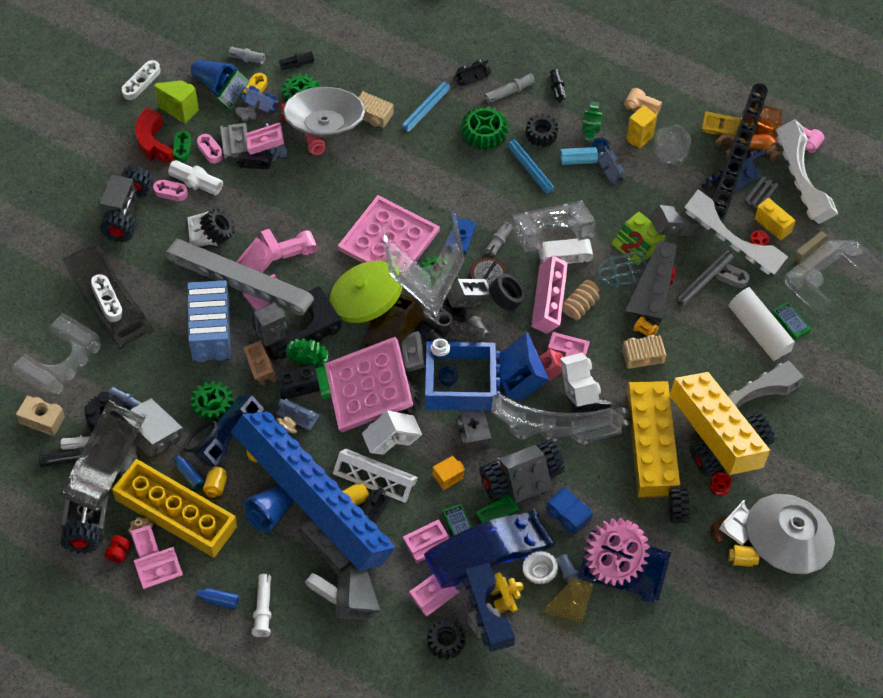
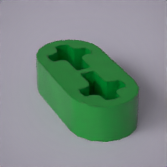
[173,131,192,162]
[315,365,332,401]

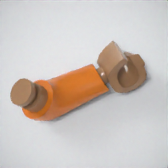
[714,133,782,161]

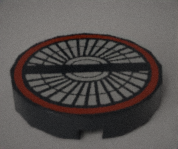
[470,257,507,286]

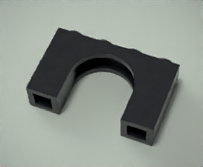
[252,286,342,361]

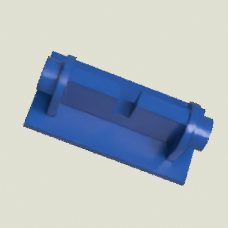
[241,85,278,113]

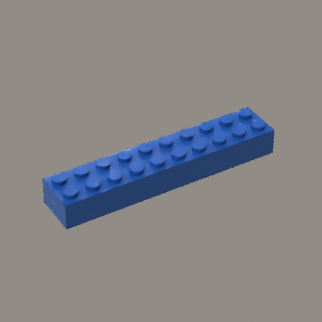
[231,412,395,571]

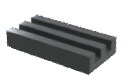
[744,176,779,210]

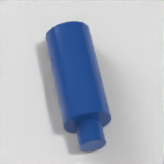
[174,455,205,491]
[197,588,239,610]

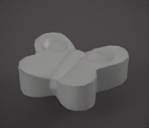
[236,104,257,122]

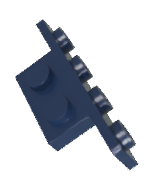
[701,149,765,192]

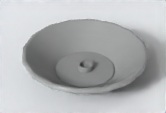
[283,87,365,137]
[746,494,835,574]

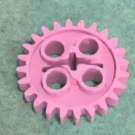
[584,518,650,586]

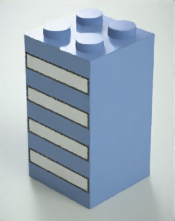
[188,280,231,362]

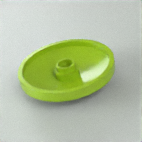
[330,261,403,323]

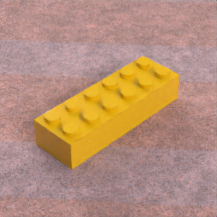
[669,372,770,475]
[627,381,680,497]
[112,459,237,558]

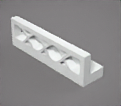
[333,449,418,503]

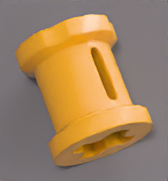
[633,316,659,336]

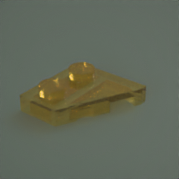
[544,578,594,624]

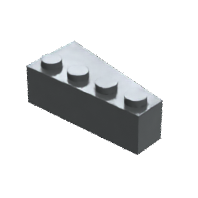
[625,241,677,322]

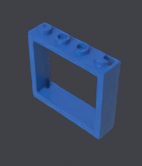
[425,342,500,411]

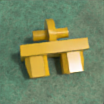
[491,572,524,613]

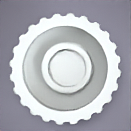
[523,551,558,584]

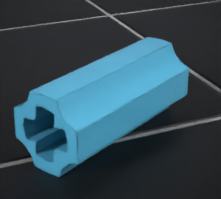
[560,147,598,165]

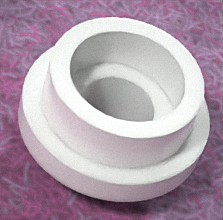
[431,339,450,356]

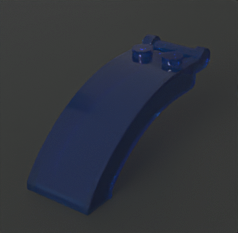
[424,509,555,589]

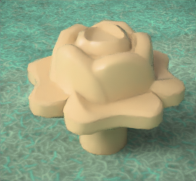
[276,417,297,433]
[129,517,153,533]

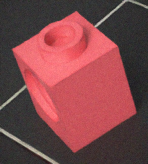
[539,349,563,381]

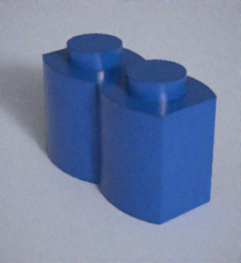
[546,487,593,534]

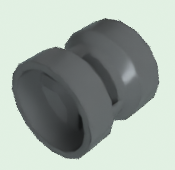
[611,408,632,434]

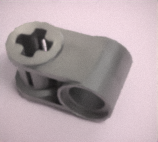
[421,301,453,336]

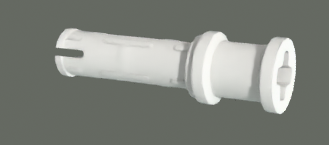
[252,574,272,637]

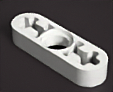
[122,60,160,100]
[91,275,122,322]

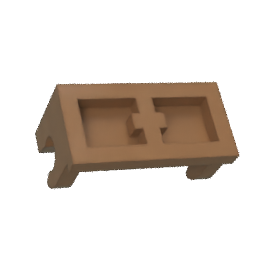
[244,340,277,385]

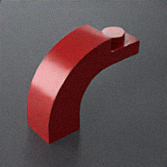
[135,107,174,164]

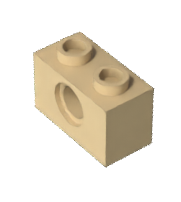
[16,395,65,436]

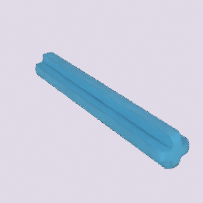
[402,82,450,132]
[508,140,554,194]

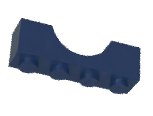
[192,395,264,466]
[462,563,515,652]

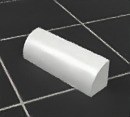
[729,287,795,361]

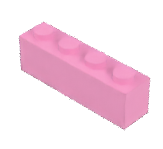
[531,256,568,334]

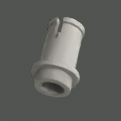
[468,316,490,340]

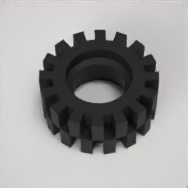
[526,114,558,147]
[200,208,235,244]
[669,486,690,523]
[427,619,465,660]

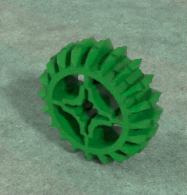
[461,106,508,150]

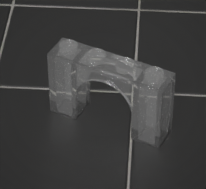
[512,200,596,252]
[13,313,101,399]

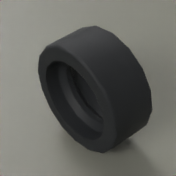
[489,274,526,311]

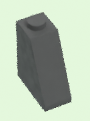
[336,564,380,620]

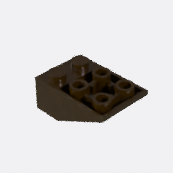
[362,294,425,347]

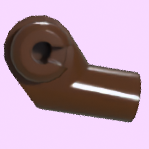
[711,516,727,544]

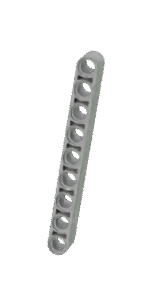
[165,239,314,315]

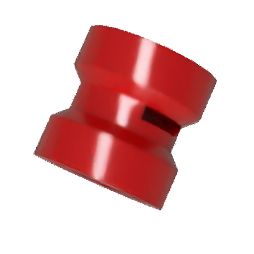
[104,535,131,563]

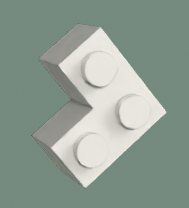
[560,353,601,407]
[362,411,422,455]

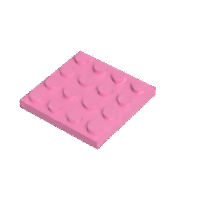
[338,195,440,280]
[325,337,414,432]

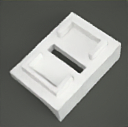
[188,211,218,247]
[719,500,749,546]

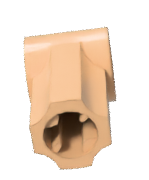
[624,88,662,115]

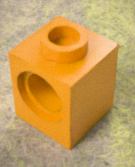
[433,456,465,490]

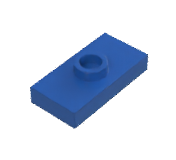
[448,218,476,255]

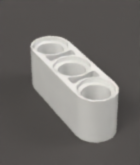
[538,238,593,264]

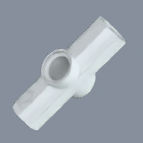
[168,160,223,195]

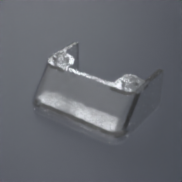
[785,240,879,317]

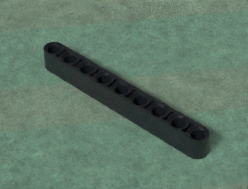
[713,83,768,223]

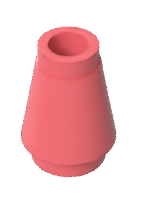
[305,133,325,155]

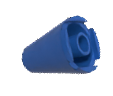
[191,60,238,96]
[242,485,294,534]

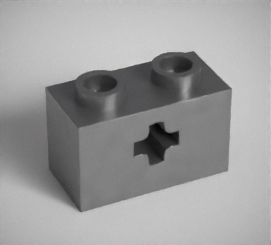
[456,410,491,451]

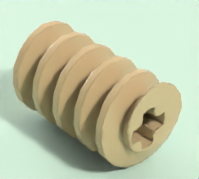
[562,280,600,320]

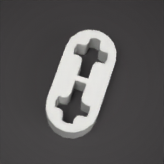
[305,573,337,604]

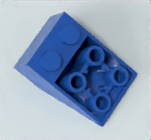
[499,333,549,401]

